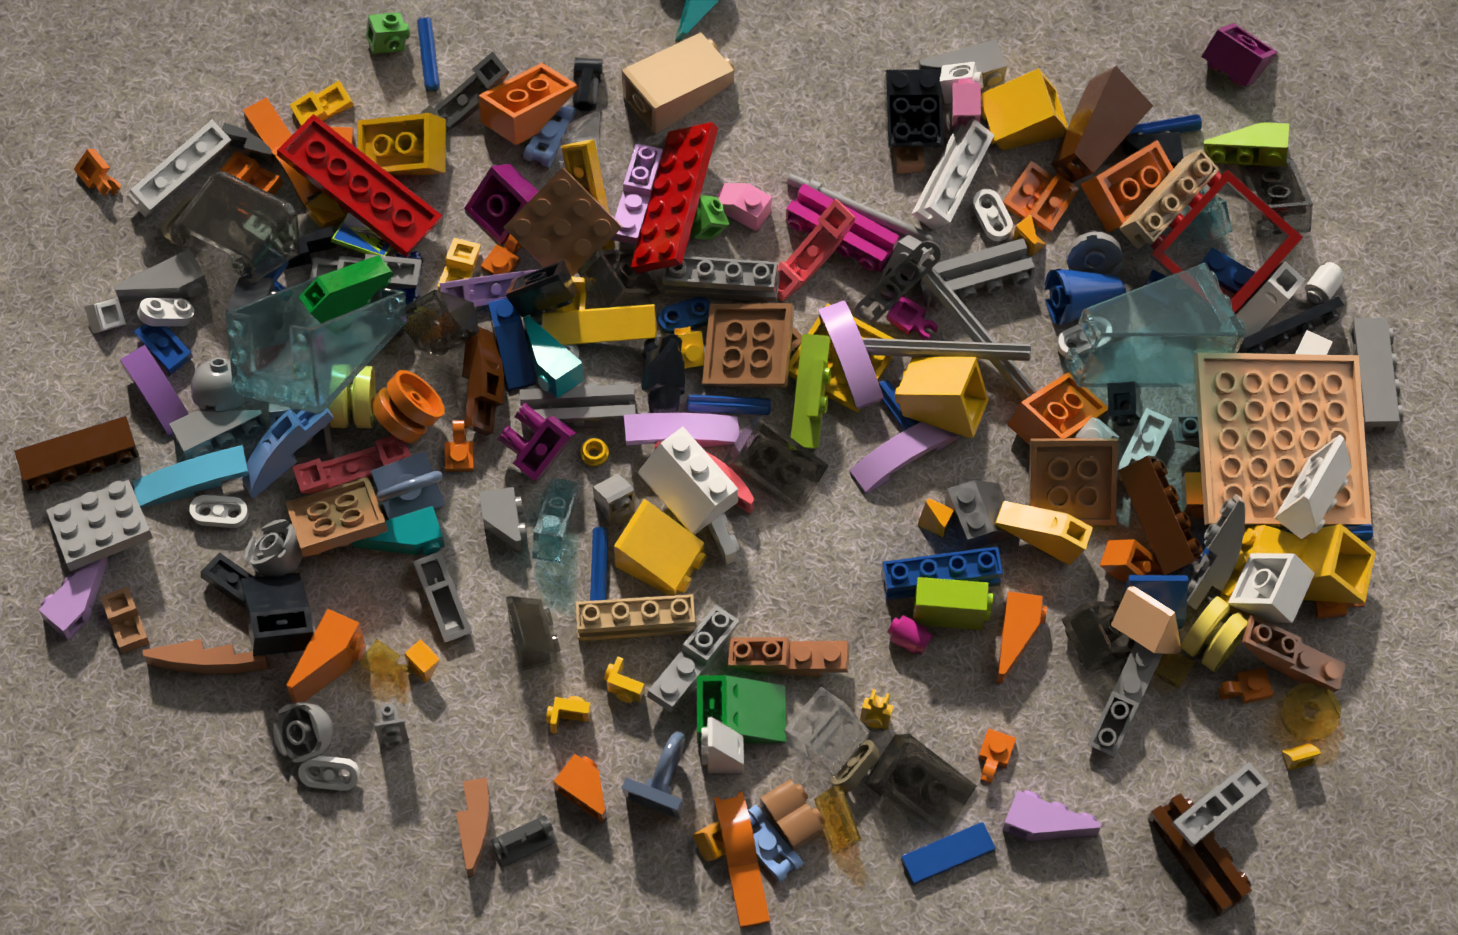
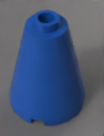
[1044,269,1126,325]

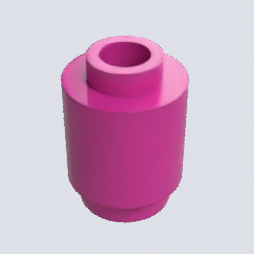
[887,615,933,655]

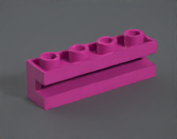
[786,183,899,273]

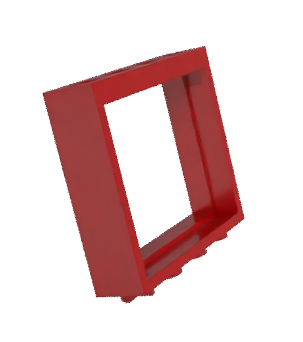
[1149,170,1303,323]

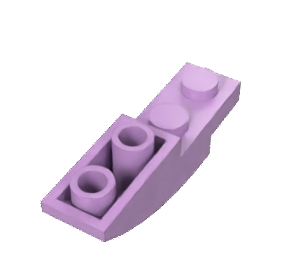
[610,144,663,245]

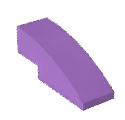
[120,345,189,437]

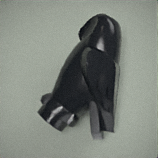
[641,333,685,413]

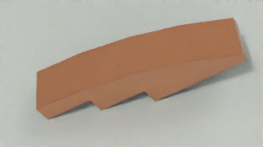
[142,639,268,674]

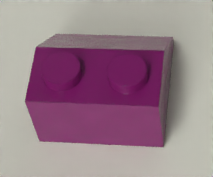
[1201,23,1278,86]
[464,164,538,245]

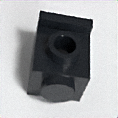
[1107,381,1141,426]

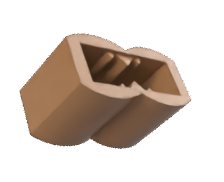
[760,779,825,851]

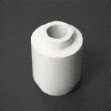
[1305,262,1344,304]

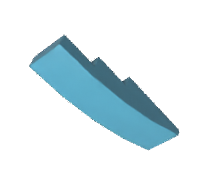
[133,445,249,508]

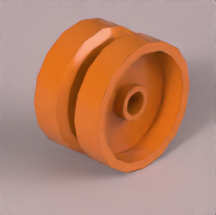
[371,370,445,443]

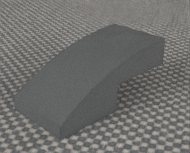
[222,123,275,166]

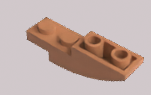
[1242,615,1346,692]
[728,637,850,677]

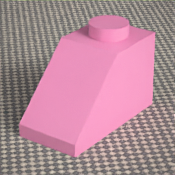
[952,79,981,130]
[715,183,772,232]

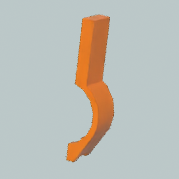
[243,97,323,207]
[713,792,770,929]

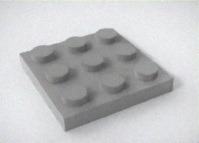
[46,477,153,571]

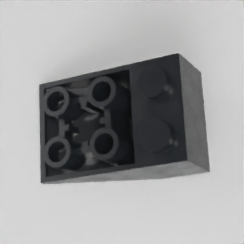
[884,69,944,148]
[241,573,314,656]

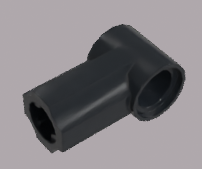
[573,57,603,112]

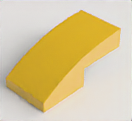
[289,80,354,125]
[438,238,481,294]

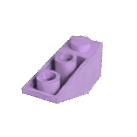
[38,557,108,641]
[1003,790,1102,841]

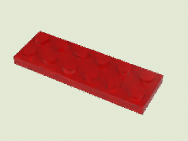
[276,114,443,257]
[631,122,718,273]

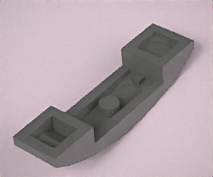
[420,51,510,132]

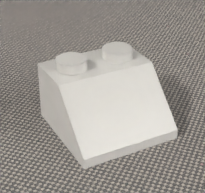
[1228,553,1315,623]

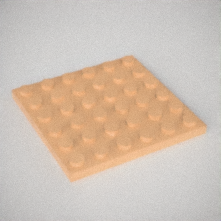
[1194,353,1371,526]

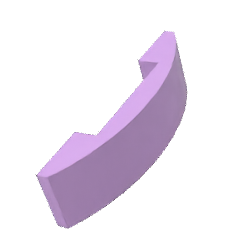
[439,269,539,311]
[818,300,884,409]
[850,422,961,494]

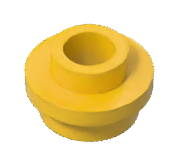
[580,438,609,466]

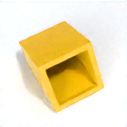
[981,68,1068,150]
[895,357,989,438]
[614,499,707,596]
[1293,524,1376,604]

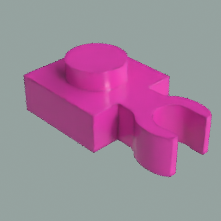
[886,295,938,340]

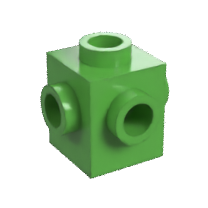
[366,12,410,54]
[691,194,730,240]

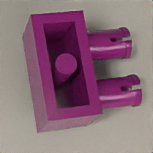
[497,403,576,481]

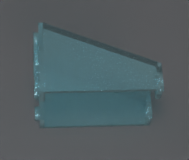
[1064,263,1246,387]
[225,275,407,414]

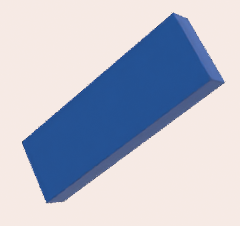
[901,822,996,885]

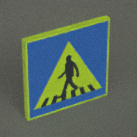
[331,212,392,256]

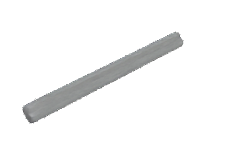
[922,268,1037,400]
[863,338,1031,361]

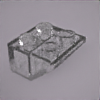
[784,687,870,777]

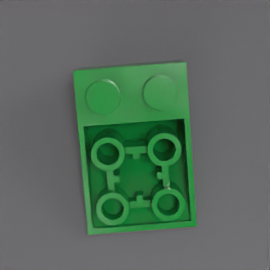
[299,255,394,335]
[697,675,786,743]

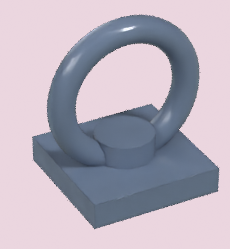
[370,451,445,520]
[621,732,685,820]

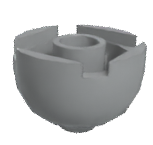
[191,357,249,411]
[245,519,303,577]
[273,702,334,762]

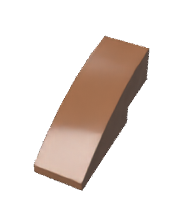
[456,777,490,877]

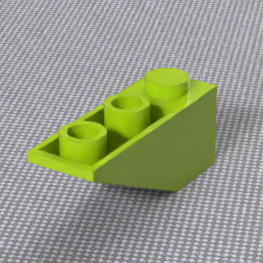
[1204,122,1289,167]

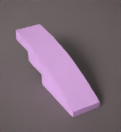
[624,413,740,447]

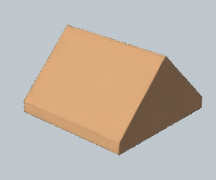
[1111,585,1181,654]

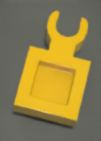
[859,689,894,730]

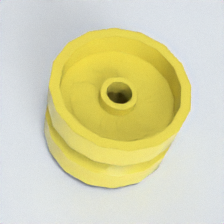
[328,366,376,428]
[1181,596,1248,672]

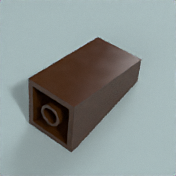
[1051,66,1153,183]

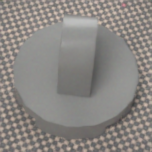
[1066,230,1123,276]

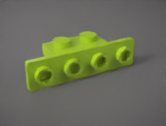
[790,334,831,449]

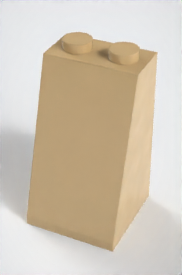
[622,32,735,135]

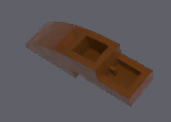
[462,323,504,436]

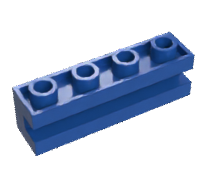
[881,547,1003,600]

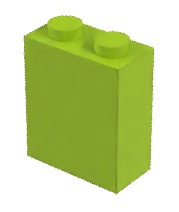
[913,577,993,630]

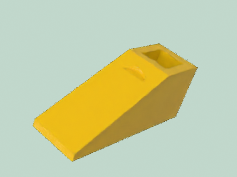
[995,501,1093,565]

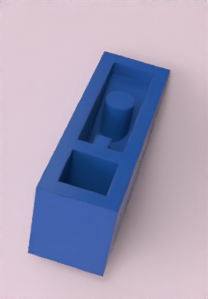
[488,298,536,390]

